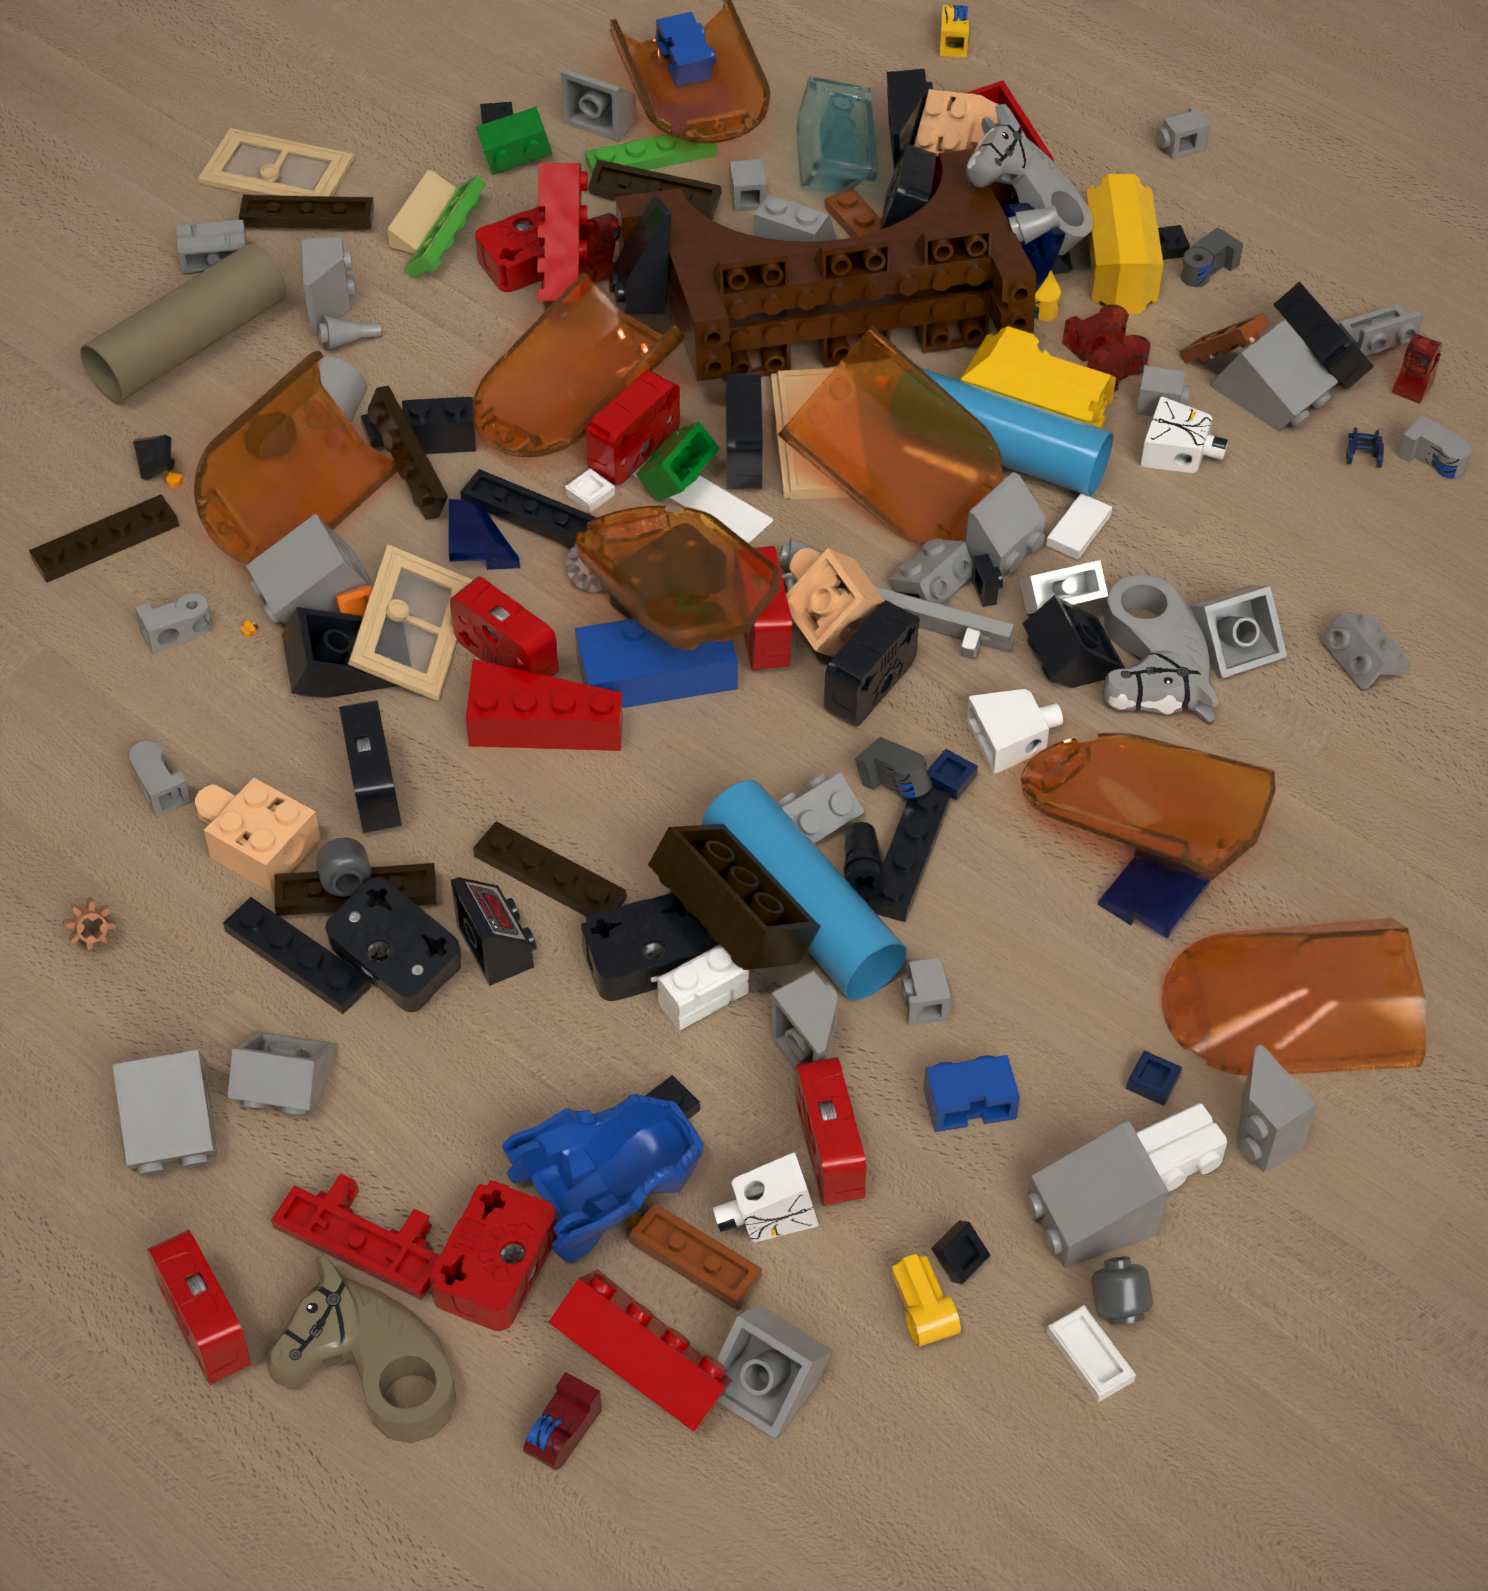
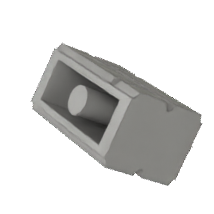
[177,220,248,274]

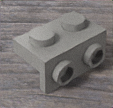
[1339,304,1423,356]
[889,538,974,604]
[1321,612,1411,689]
[777,772,864,843]

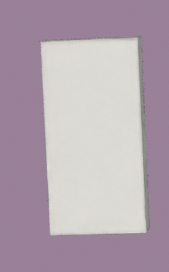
[1046,493,1113,560]
[1046,1305,1136,1403]

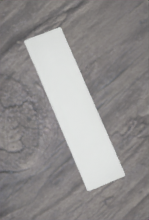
[632,450,773,544]

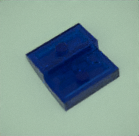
[1098,849,1212,939]

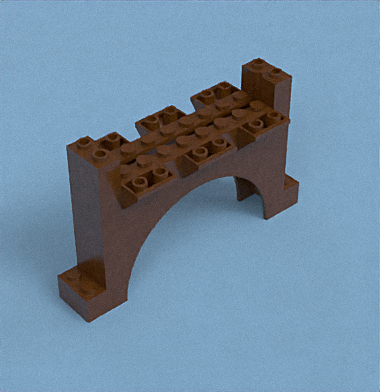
[615,148,1036,382]

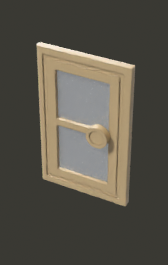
[198,128,355,197]
[348,544,473,701]

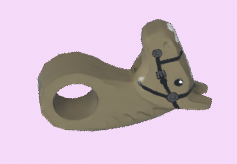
[266,1254,456,1443]

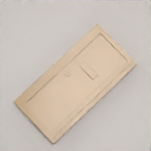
[771,368,868,500]

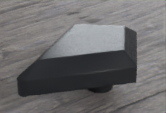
[133,435,175,481]

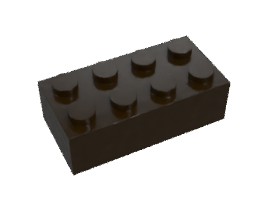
[648,824,821,970]

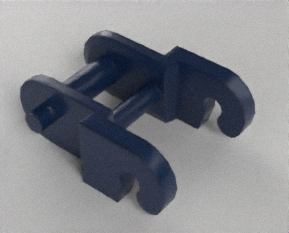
[1346,427,1384,468]

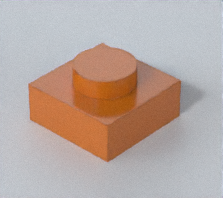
[334,584,372,616]

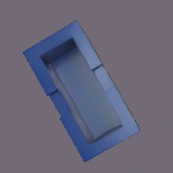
[655,11,716,87]
[923,1055,1020,1132]

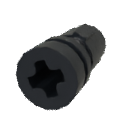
[843,822,885,899]

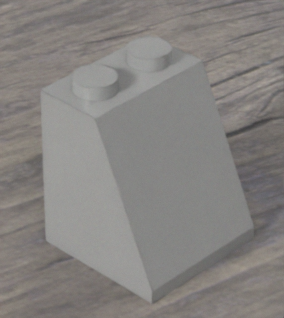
[753,194,837,242]
[1210,319,1338,431]
[246,514,373,626]
[112,1049,217,1175]
[1025,1121,1169,1268]

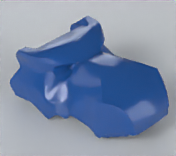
[502,1094,704,1262]

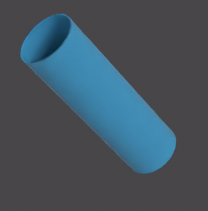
[889,365,1114,496]
[702,780,907,1000]

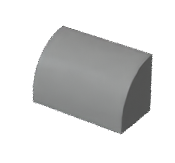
[302,356,367,435]

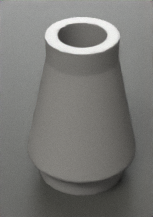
[1008,205,1061,244]

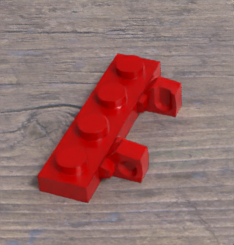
[271,1173,440,1300]

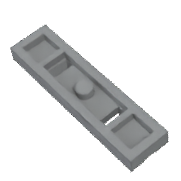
[876,587,1014,659]

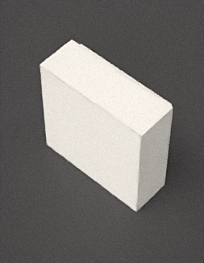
[565,469,615,513]

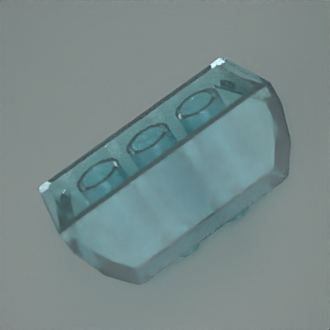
[796,76,878,192]

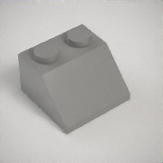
[561,69,637,142]
[301,236,356,336]
[966,472,1045,578]
[1189,585,1287,678]
[771,971,839,1070]
[227,1031,337,1114]
[1237,1044,1317,1173]
[717,1305,833,1439]

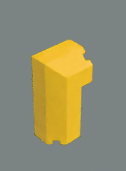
[1085,174,1164,314]
[960,326,1116,428]

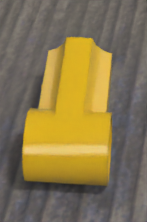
[891,1254,961,1347]

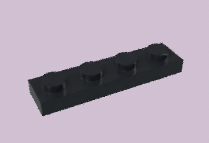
[460,469,602,548]
[868,788,951,922]
[223,897,371,1014]

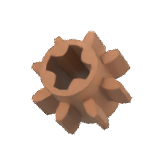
[63,897,116,951]

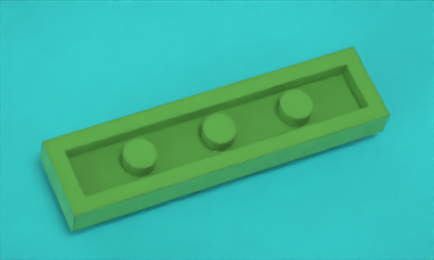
[585,126,717,174]
[405,175,486,279]

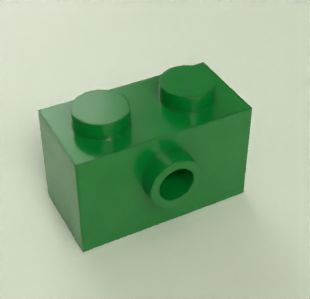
[476,106,552,175]
[636,421,720,501]

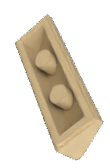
[387,169,457,254]

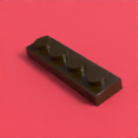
[588,160,722,220]
[239,195,374,229]
[368,385,448,520]
[29,494,179,583]
[473,821,626,916]
[274,863,437,916]

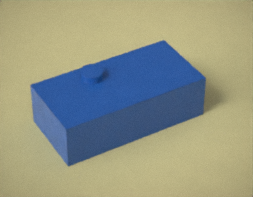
[575,604,738,708]

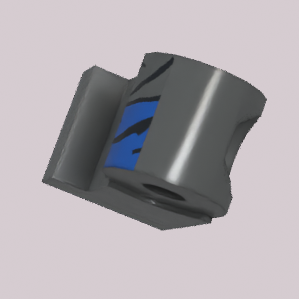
[1181,227,1243,287]
[855,737,932,798]

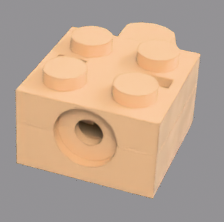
[914,89,998,164]
[786,548,885,657]
[195,778,321,893]

